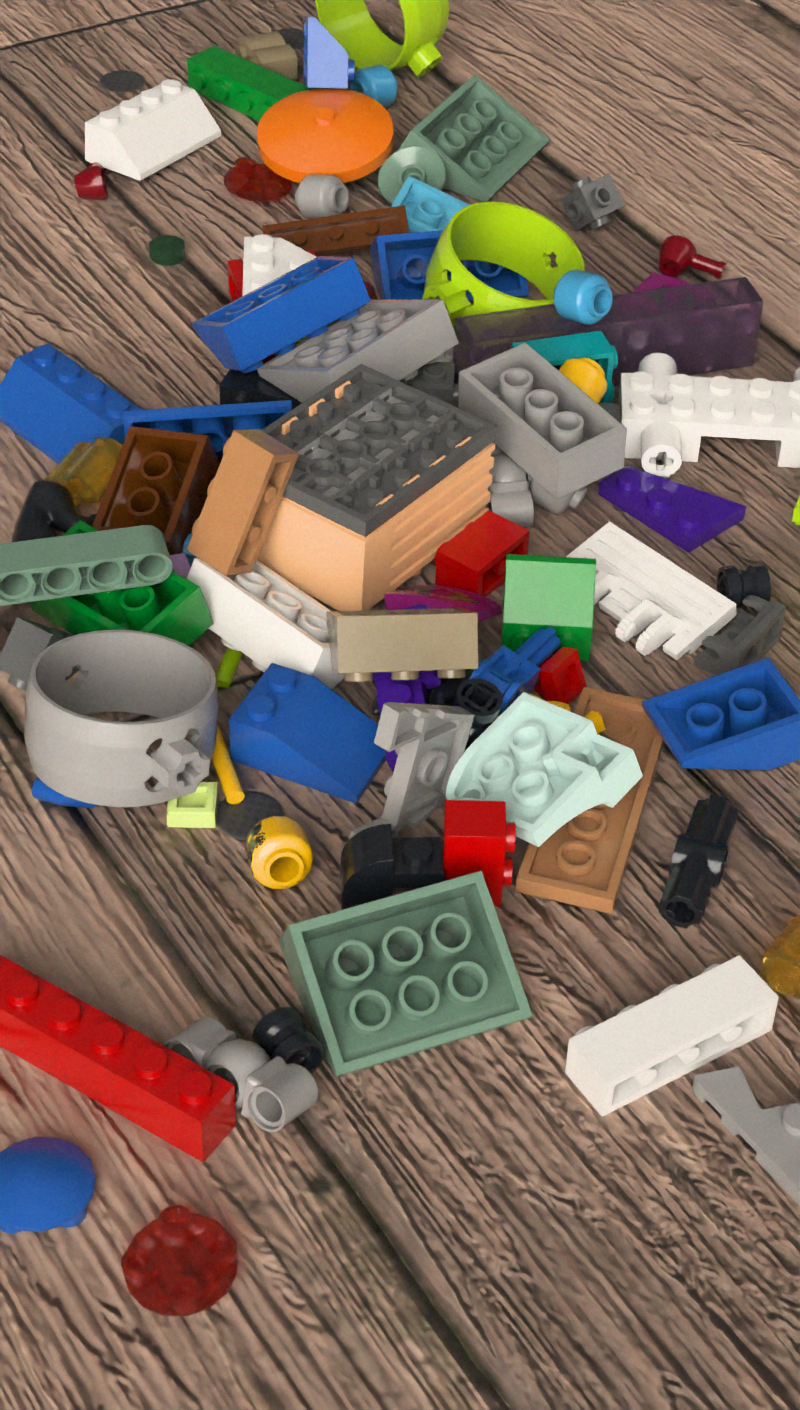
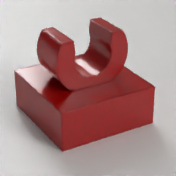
[534,647,587,704]

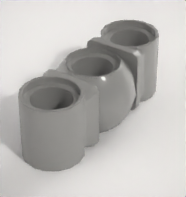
[486,442,534,528]
[163,1017,318,1132]

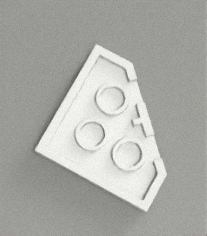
[242,234,316,296]

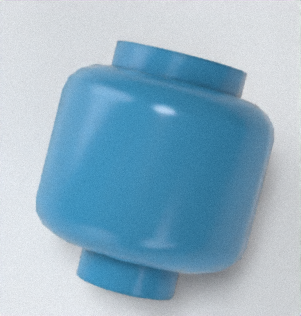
[348,65,398,108]
[554,270,613,325]

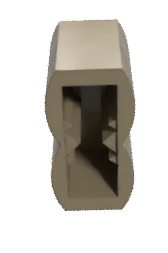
[235,31,298,80]

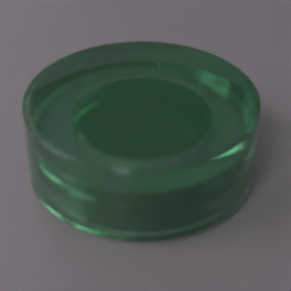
[149,235,185,266]

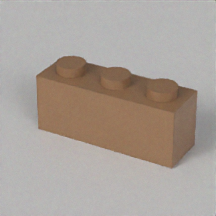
[187,429,299,576]

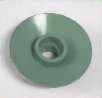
[378,146,446,205]

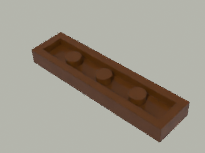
[262,205,409,257]

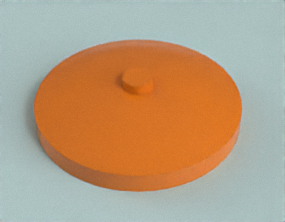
[257,88,394,183]

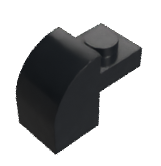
[340,824,444,910]

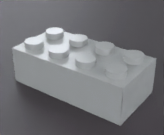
[458,343,627,499]

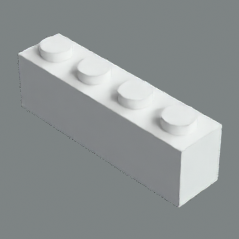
[565,955,779,1117]

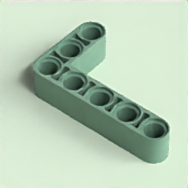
[0,525,173,606]

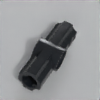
[659,795,738,929]

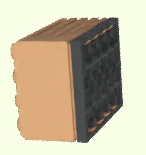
[257,364,497,611]

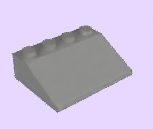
[257,299,459,403]

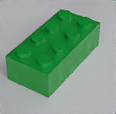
[29,520,213,646]

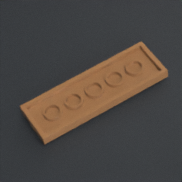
[515,687,664,914]

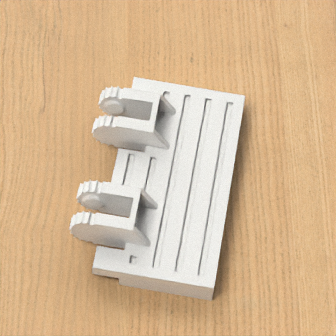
[566,521,737,661]

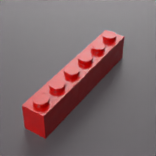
[0,955,236,1163]

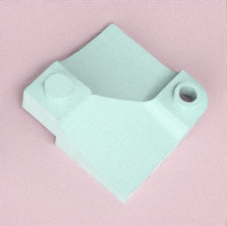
[446,692,643,847]

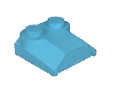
[391,176,469,233]

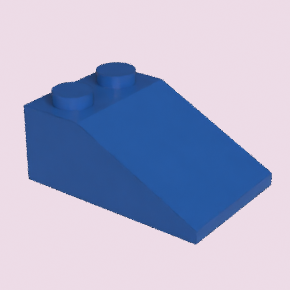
[642,658,800,770]
[229,663,386,804]

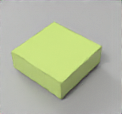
[166,782,218,828]

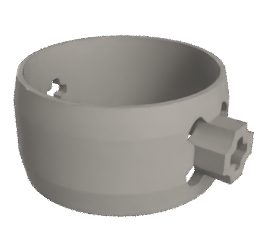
[24,630,219,807]

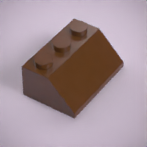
[92,426,220,555]

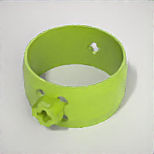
[315,0,449,78]
[422,202,585,356]

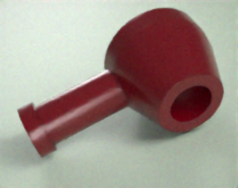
[74,162,108,200]
[659,235,726,280]

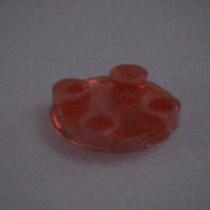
[224,157,292,202]
[121,1205,239,1316]

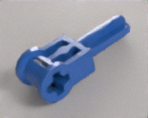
[469,627,561,716]

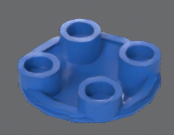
[0,1137,96,1234]

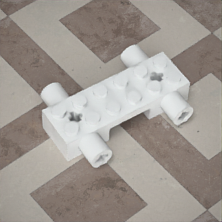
[618,353,800,478]

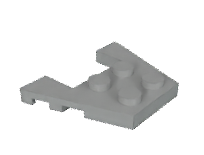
[349,702,475,840]
[692,1066,800,1206]

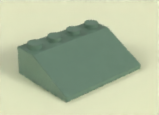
[398,74,550,202]
[279,871,533,1078]

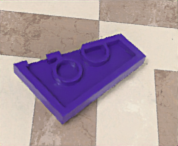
[598,466,746,553]

